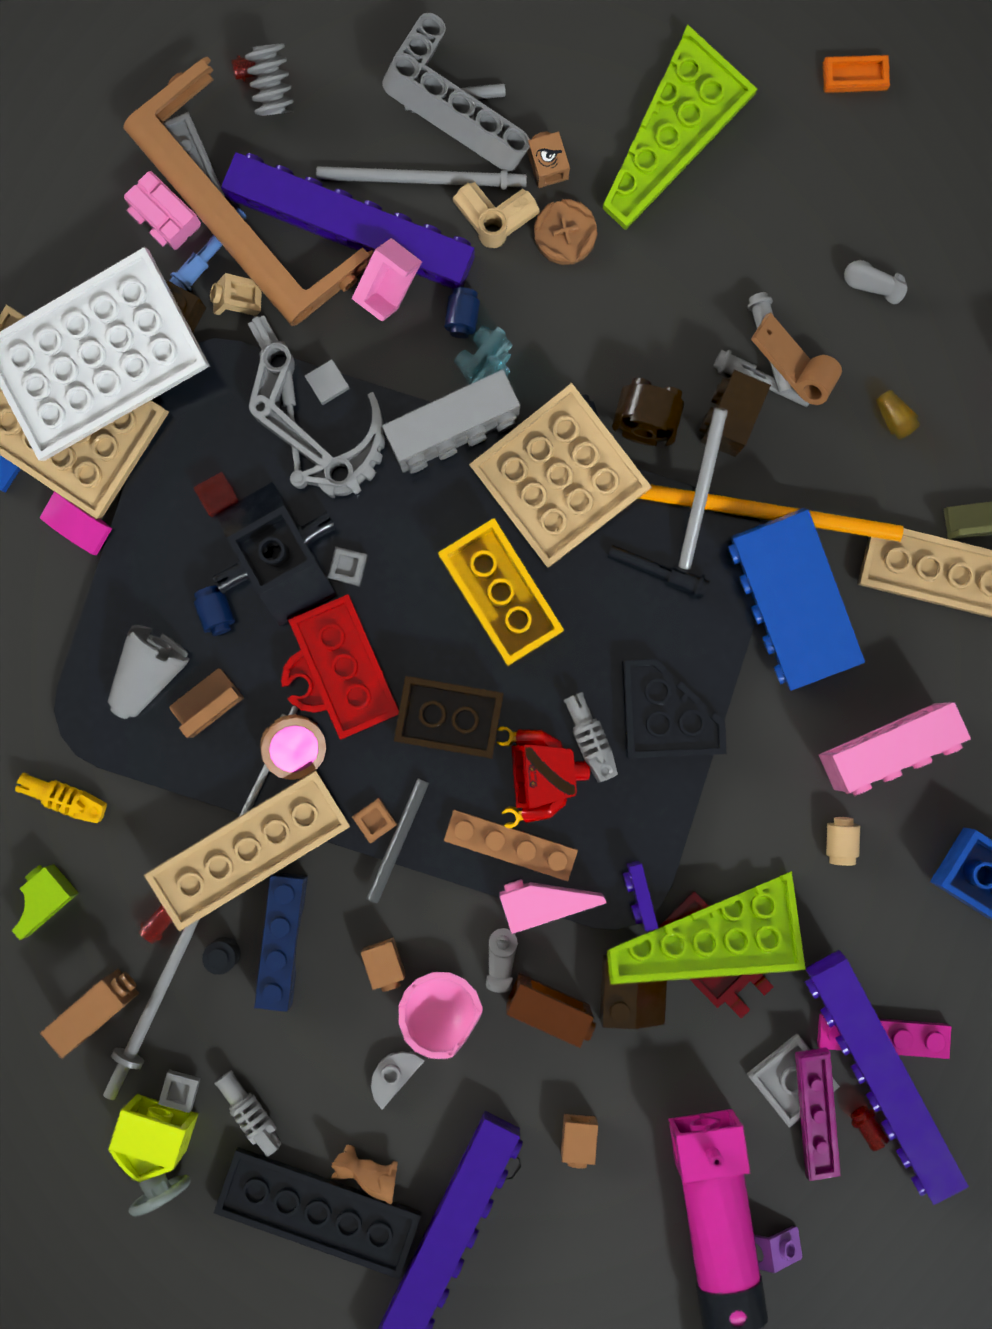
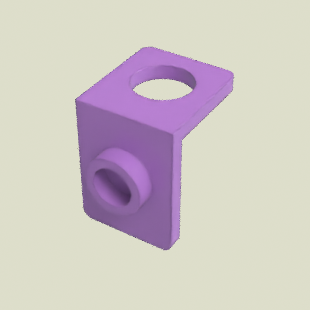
[754,1226,802,1273]

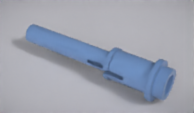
[169,208,247,292]

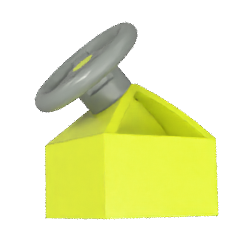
[109,1094,199,1216]

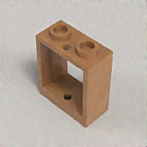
[40,969,139,1058]

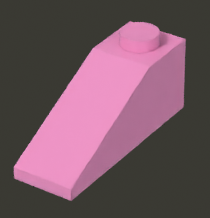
[499,880,606,934]

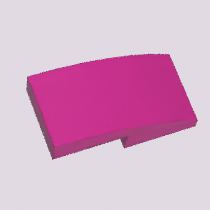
[40,491,112,556]

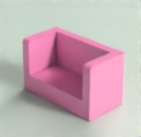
[352,238,422,321]

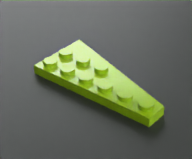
[603,25,757,230]
[607,871,806,985]

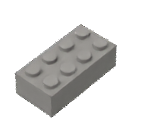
[382,370,520,474]

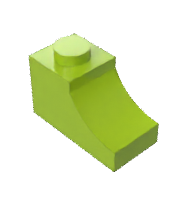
[11,864,79,940]

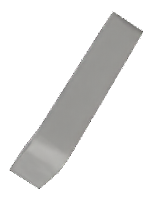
[382,13,530,171]

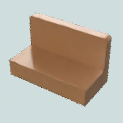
[169,669,244,738]

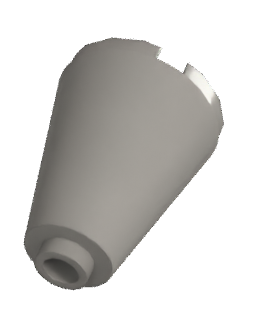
[108,625,189,719]

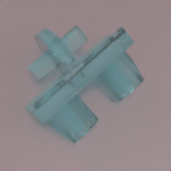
[454,326,513,384]

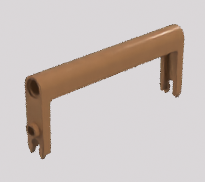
[123,56,374,326]

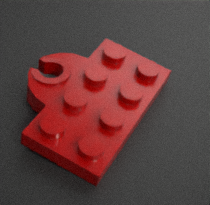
[281,594,399,740]

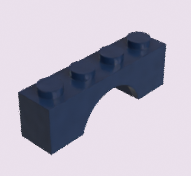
[254,872,308,1012]

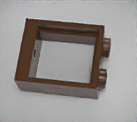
[506,973,596,1048]

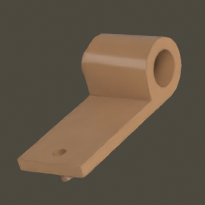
[751,312,842,405]

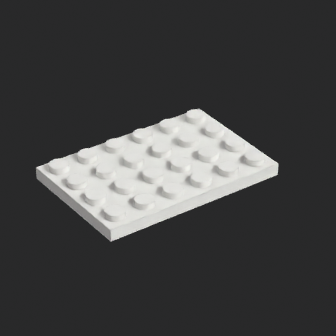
[0,247,210,461]

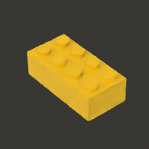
[438,518,564,667]

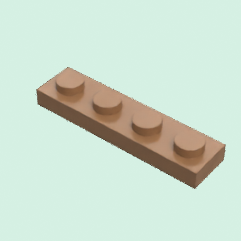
[444,809,578,881]

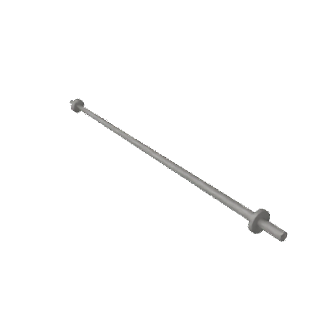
[103,706,298,1100]

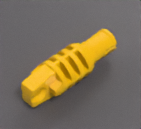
[15,772,107,823]

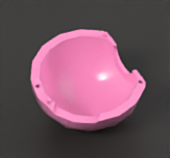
[398,972,482,1059]

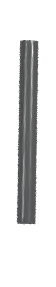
[366,778,429,903]

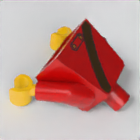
[496,726,590,828]

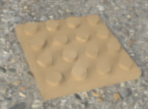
[469,383,652,568]

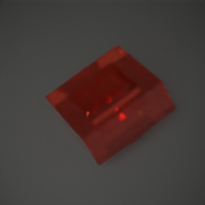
[194,472,239,518]

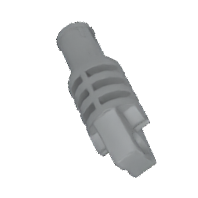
[564,692,618,783]
[214,1070,281,1156]

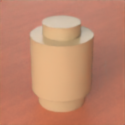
[826,817,860,866]

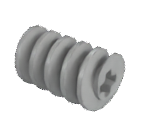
[245,43,294,116]

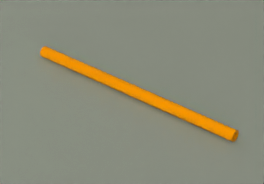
[638,484,904,542]

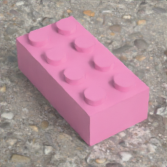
[819,702,971,795]

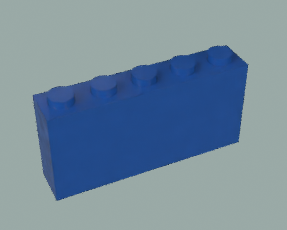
[728,508,865,691]

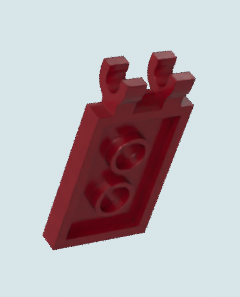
[653,891,774,1019]

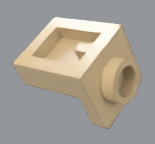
[210,273,262,316]

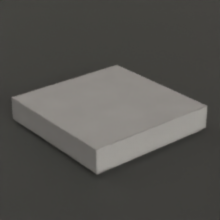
[747,1033,840,1128]

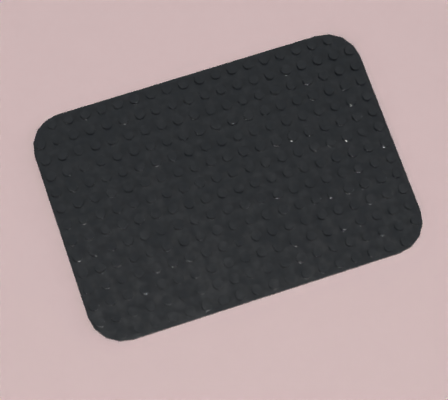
[54,338,761,930]

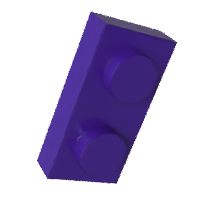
[623,861,658,932]

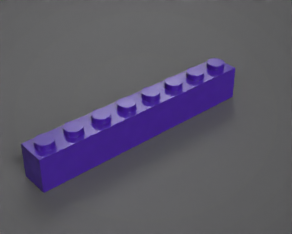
[221,152,475,289]
[804,950,969,1205]
[377,1111,523,1329]

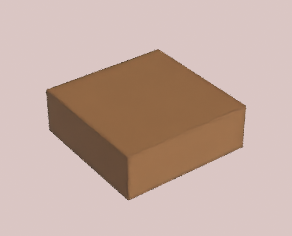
[352,798,397,843]

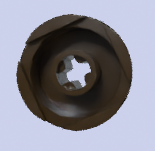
[612,378,684,446]

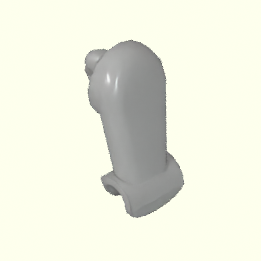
[844,260,907,304]
[486,928,518,993]

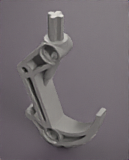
[248,315,385,498]

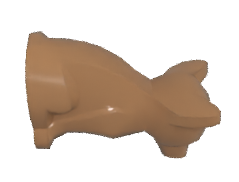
[331,1145,398,1204]

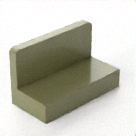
[944,502,992,540]

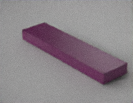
[795,1047,841,1181]

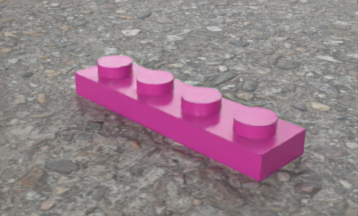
[817,1014,952,1059]

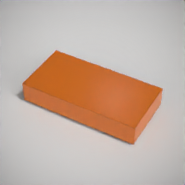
[823,55,890,93]

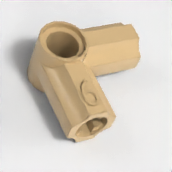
[453,182,539,248]

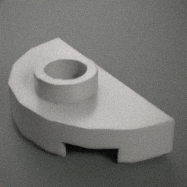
[371,1051,425,1110]

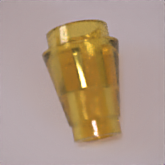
[876,390,921,440]

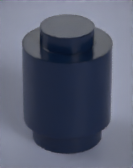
[444,287,480,338]
[194,585,235,636]

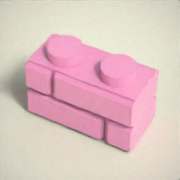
[124,171,201,250]

